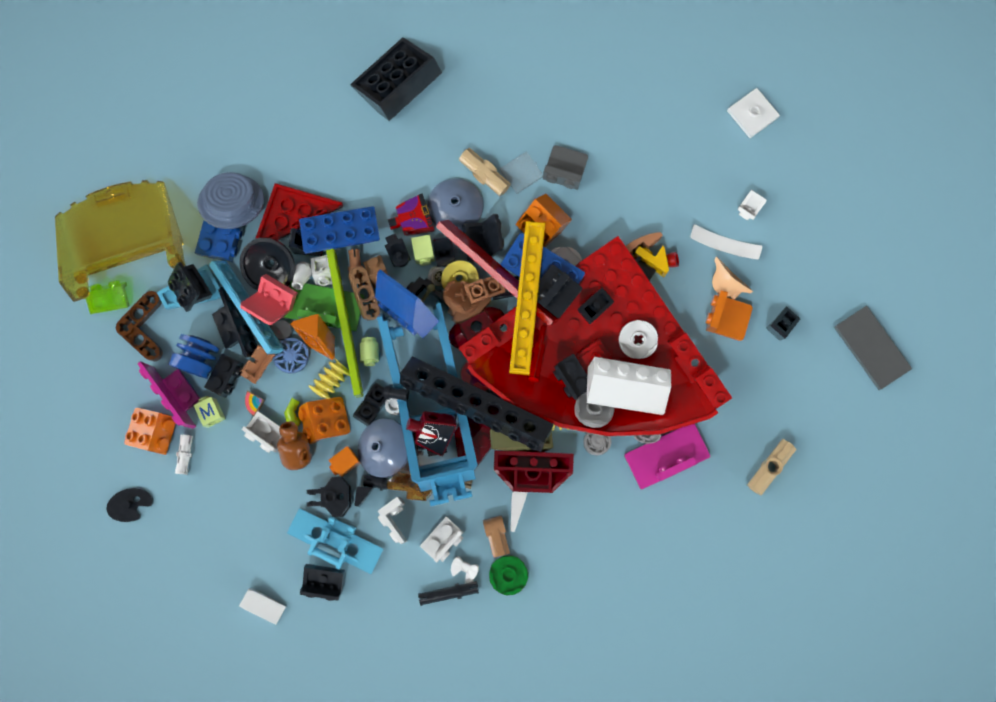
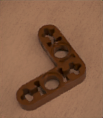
[115,291,163,362]

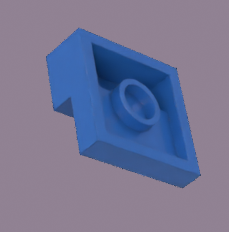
[195,220,243,263]

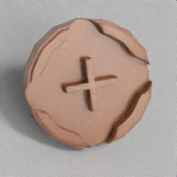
[443,280,481,317]

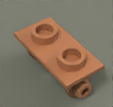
[241,345,275,384]

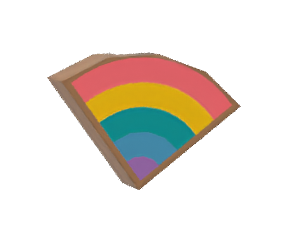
[245,391,265,416]

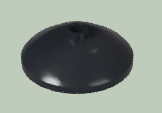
[240,237,295,291]

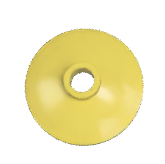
[441,260,479,288]

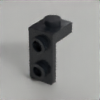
[406,277,448,307]

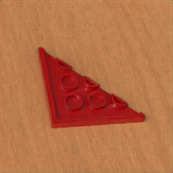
[255,183,343,240]

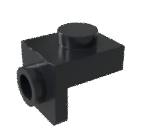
[433,237,456,267]

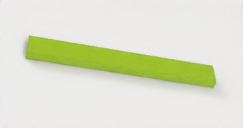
[326,249,364,398]

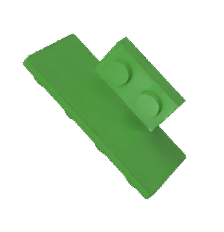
[284,281,364,331]

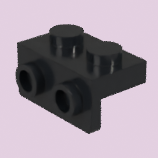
[300,564,345,601]

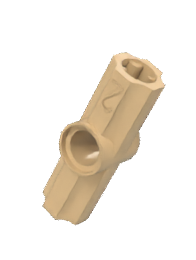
[459,148,511,196]
[747,439,797,496]

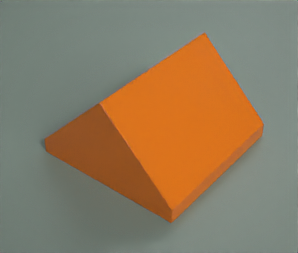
[291,314,335,360]

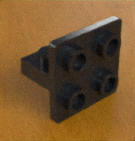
[168,262,213,312]
[537,265,583,318]

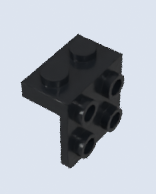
[462,214,504,261]

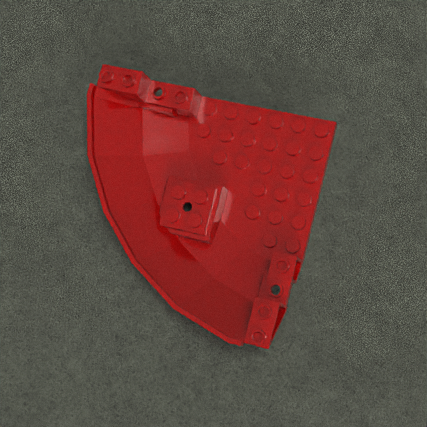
[459,236,732,436]

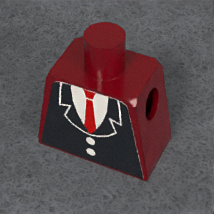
[406,411,457,457]

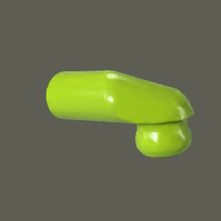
[284,398,301,426]

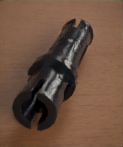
[418,581,479,606]

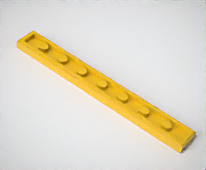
[509,221,545,375]

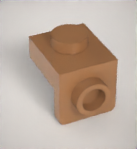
[363,255,389,289]

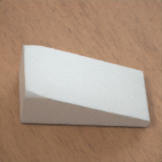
[510,492,528,532]
[239,588,286,625]

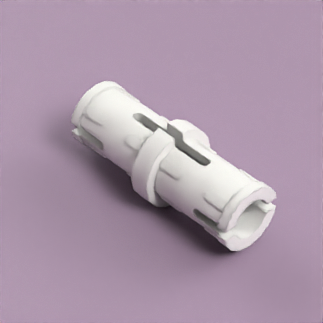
[175,435,193,475]

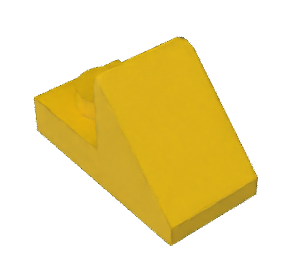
[633,245,669,278]

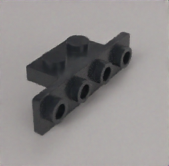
[212,287,257,358]

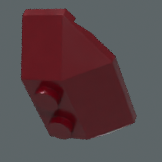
[454,405,512,471]
[494,450,574,493]

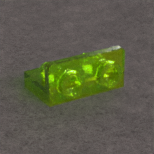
[84,280,130,314]

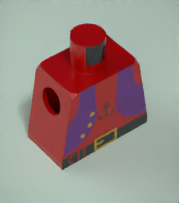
[388,193,434,236]

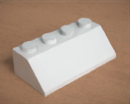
[587,357,671,415]

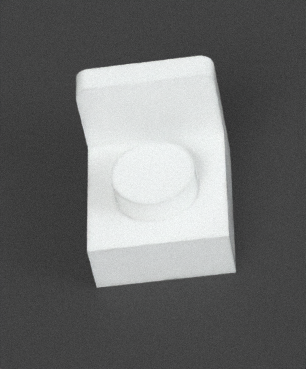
[311,255,332,286]

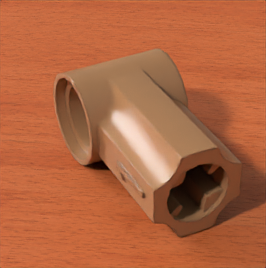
[483,515,510,558]

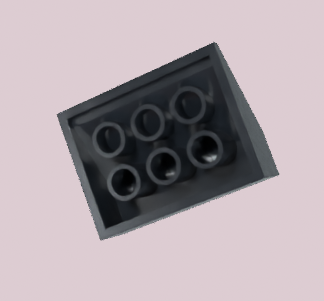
[350,37,442,121]

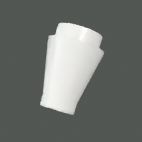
[292,262,312,290]

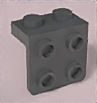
[543,145,588,190]

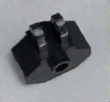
[307,476,351,517]

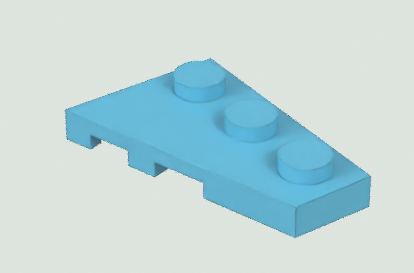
[157,264,221,310]

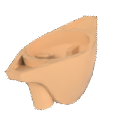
[712,256,753,300]

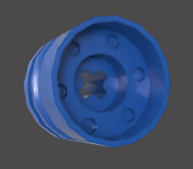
[168,334,220,379]

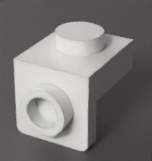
[738,189,767,220]

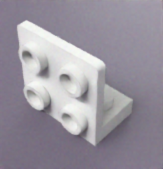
[378,497,407,544]

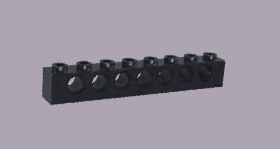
[400,356,554,452]

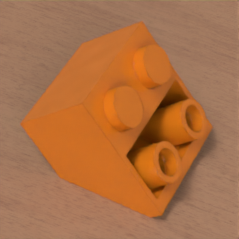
[515,194,572,247]

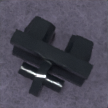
[384,234,411,267]

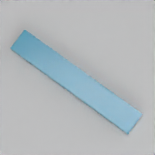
[209,261,284,355]

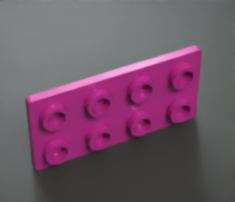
[137,361,201,429]
[624,424,710,490]

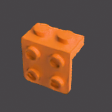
[705,290,753,341]
[298,397,350,444]
[124,408,176,455]

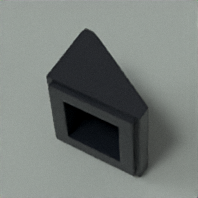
[354,486,373,507]

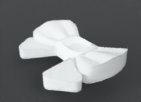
[451,556,479,584]

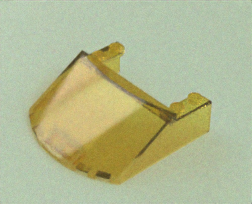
[55,180,186,302]

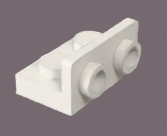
[420,517,464,563]

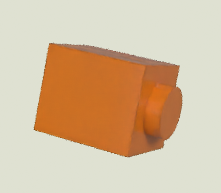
[328,446,361,477]

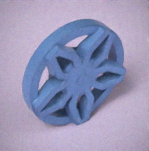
[273,338,309,374]

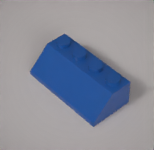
[375,269,439,338]

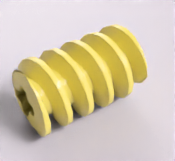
[308,358,350,399]

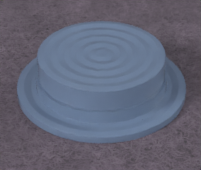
[197,172,264,229]

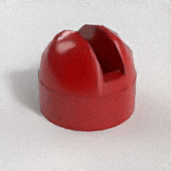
[666,252,679,268]

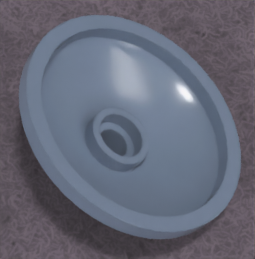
[428,179,483,232]
[358,419,408,478]

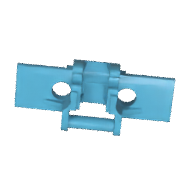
[287,508,383,574]

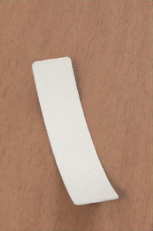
[690,224,763,260]

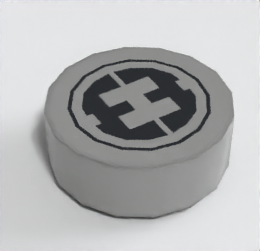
[428,266,444,286]

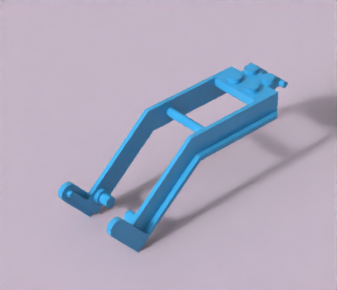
[377,300,478,506]

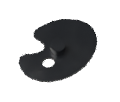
[106,488,153,522]

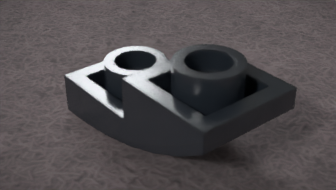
[353,382,387,426]

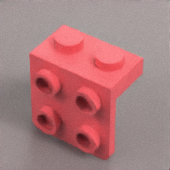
[240,274,297,325]

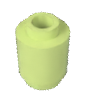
[359,337,379,366]

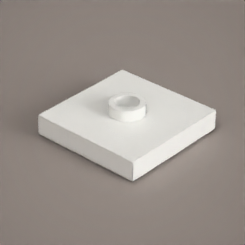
[727,88,780,138]

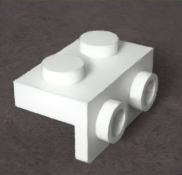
[241,411,282,453]

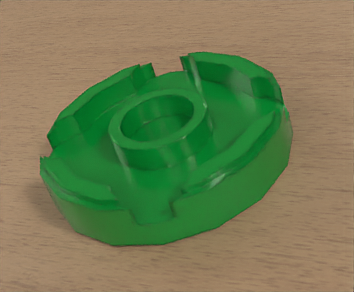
[489,555,528,596]

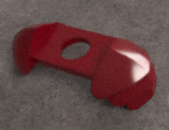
[449,307,504,349]

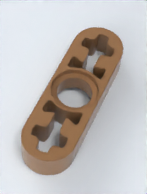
[349,267,380,321]

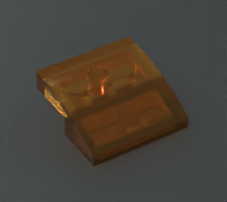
[387,472,433,501]

